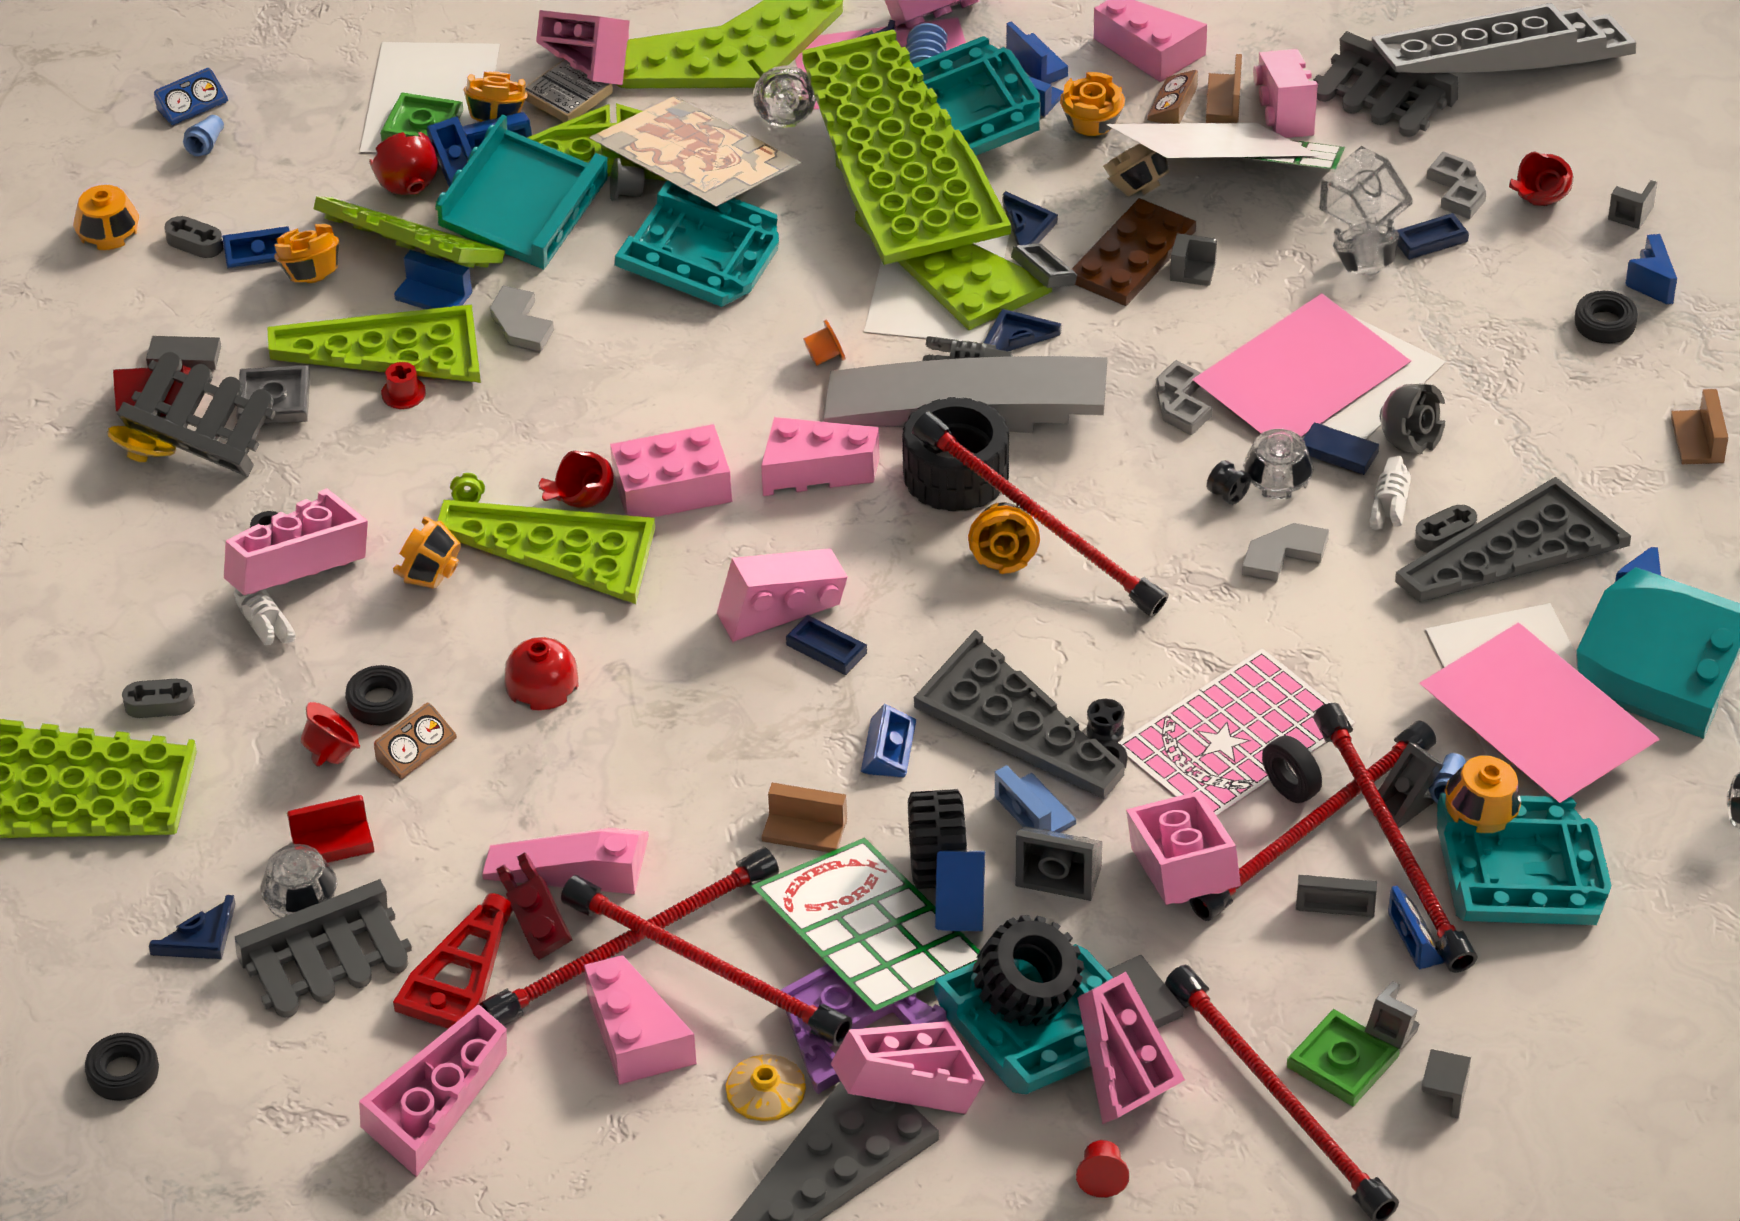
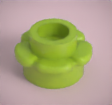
[450,473,485,502]

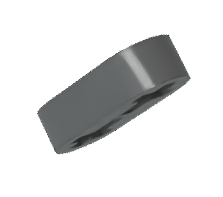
[164,216,224,258]
[1415,505,1477,553]
[122,678,195,718]

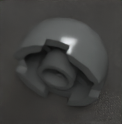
[1379,383,1445,454]

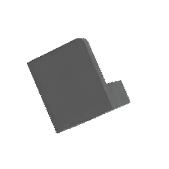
[1608,180,1657,229]
[1170,233,1217,286]
[1365,981,1420,1049]
[1421,1049,1471,1118]

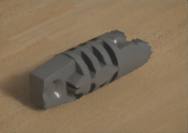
[922,336,1013,361]

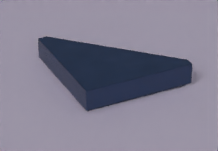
[1002,191,1058,245]
[983,309,1062,351]
[149,895,236,959]

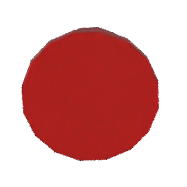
[381,362,426,409]
[1076,1140,1129,1198]

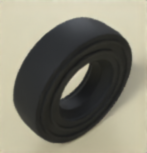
[1575,290,1638,343]
[345,665,413,725]
[1262,735,1322,803]
[85,1033,159,1101]

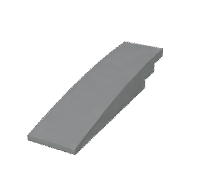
[1372,3,1636,73]
[824,356,1107,433]

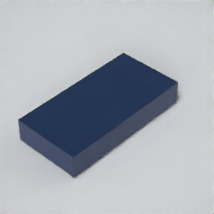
[1393,213,1469,260]
[1299,422,1379,475]
[786,615,867,675]

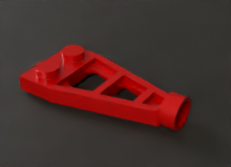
[393,893,513,1029]

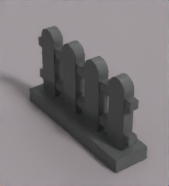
[1313,31,1458,137]
[117,352,276,477]
[234,879,412,1017]

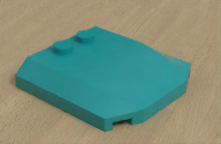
[913,36,1040,156]
[614,180,779,307]
[1576,567,1740,739]
[1437,793,1612,925]
[934,944,1113,1095]

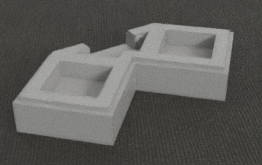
[1426,152,1486,219]
[490,286,554,352]
[1155,360,1212,435]
[1242,523,1329,581]

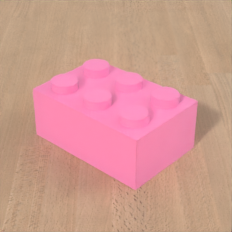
[610,424,732,518]
[1126,791,1241,905]

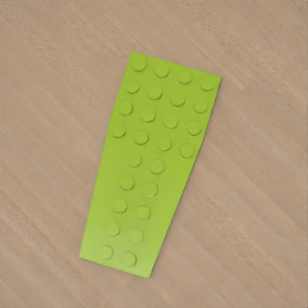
[802,30,1011,265]
[0,719,197,838]

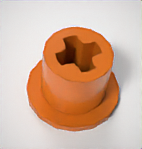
[803,320,846,366]

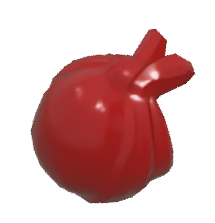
[1509,151,1574,206]
[538,450,614,509]

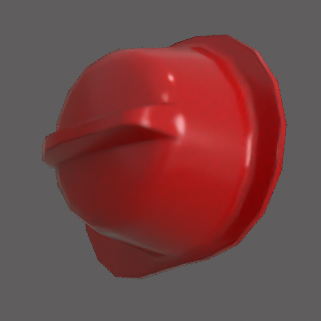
[300,702,360,767]

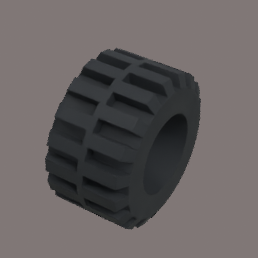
[908,789,967,889]
[973,915,1084,1027]

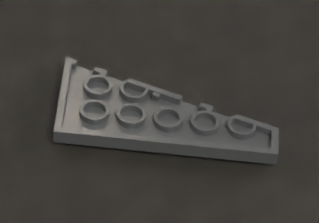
[1395,477,1631,602]
[914,630,1125,799]
[730,1082,939,1221]

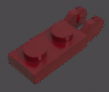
[496,852,573,960]

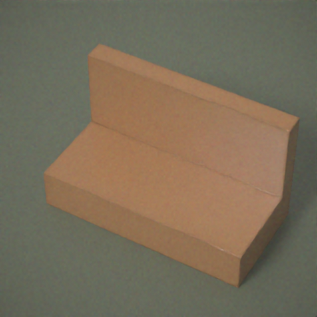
[1206,54,1242,123]
[1671,389,1729,464]
[762,782,847,853]

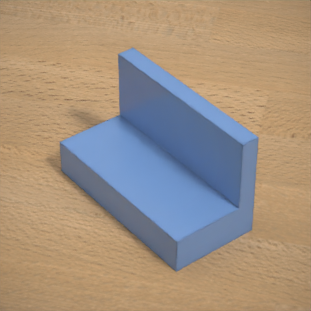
[995,765,1076,833]

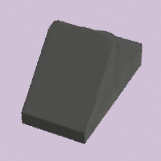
[1368,742,1444,828]

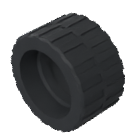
[902,397,1009,511]

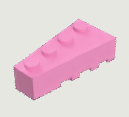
[224,488,368,595]
[359,1004,507,1177]

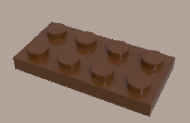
[1072,198,1196,306]

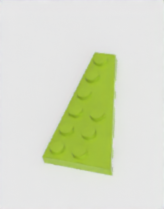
[313,196,505,268]
[855,211,1052,330]
[267,304,481,383]
[437,500,655,604]

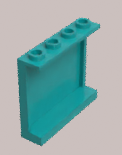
[435,114,608,270]

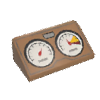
[1147,70,1198,124]
[374,702,457,779]

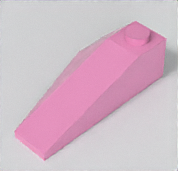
[482,828,649,894]

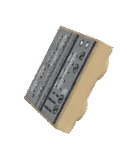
[525,59,613,122]

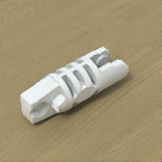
[1370,456,1411,530]
[234,588,296,645]

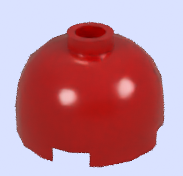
[369,132,438,195]
[505,637,579,710]

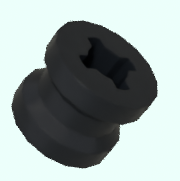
[1206,460,1251,505]
[1086,698,1125,743]

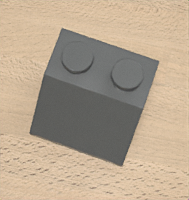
[1015,827,1102,901]

